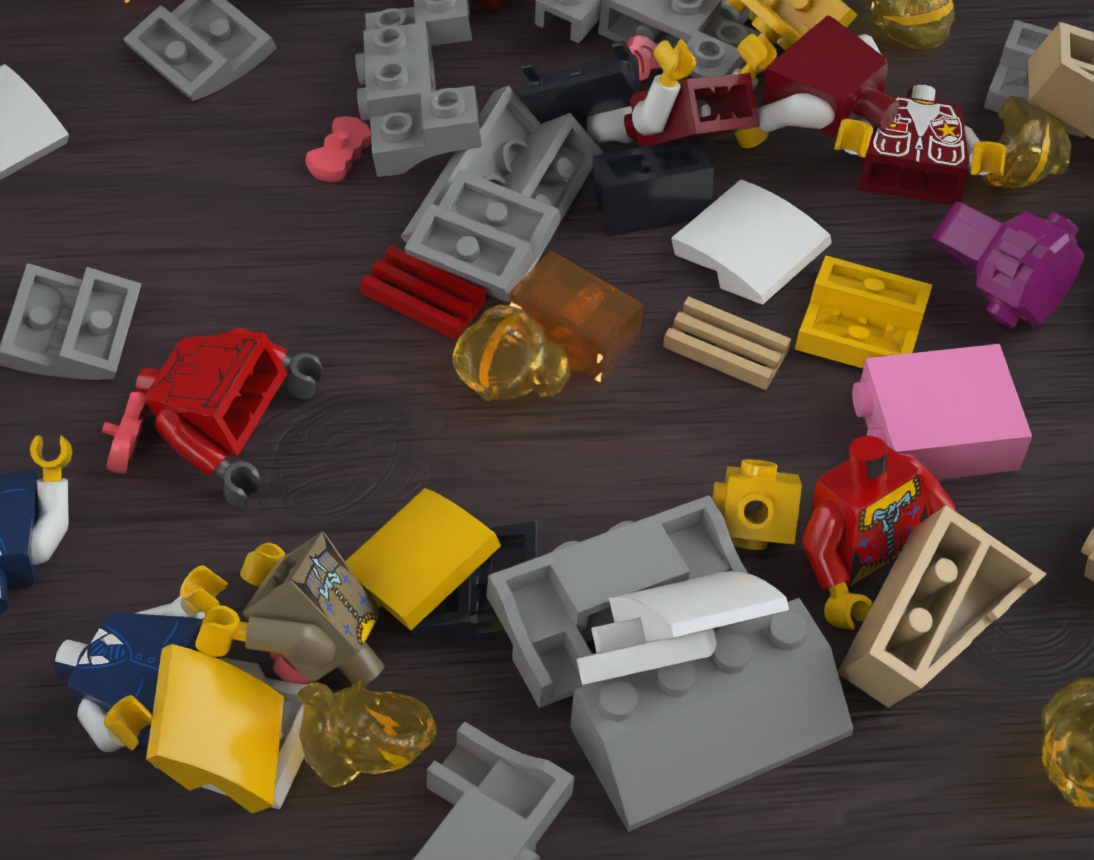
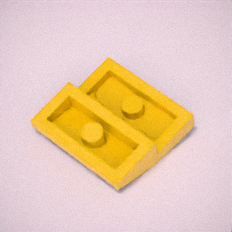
[795,255,933,369]
[345,488,501,631]
[146,644,284,814]

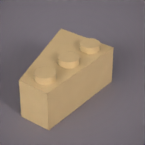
[1028,22,1094,139]
[838,505,1046,708]

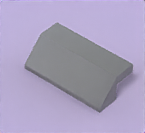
[401,86,602,302]

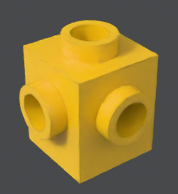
[712,459,802,550]

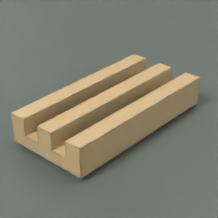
[663,296,791,390]

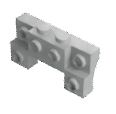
[355,0,482,177]
[535,0,762,81]
[486,495,748,708]
[413,721,574,860]

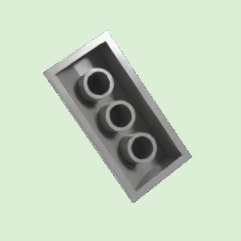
[570,598,853,832]

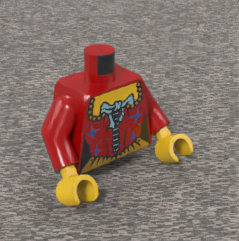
[802,436,984,630]

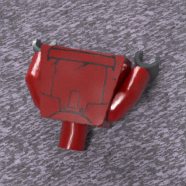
[136,328,322,508]

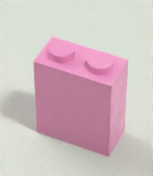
[852,344,1032,480]

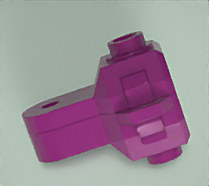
[930,201,1084,329]

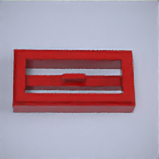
[360,245,486,341]

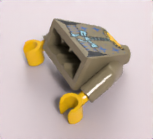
[195,531,385,690]

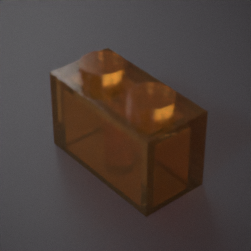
[509,250,644,382]

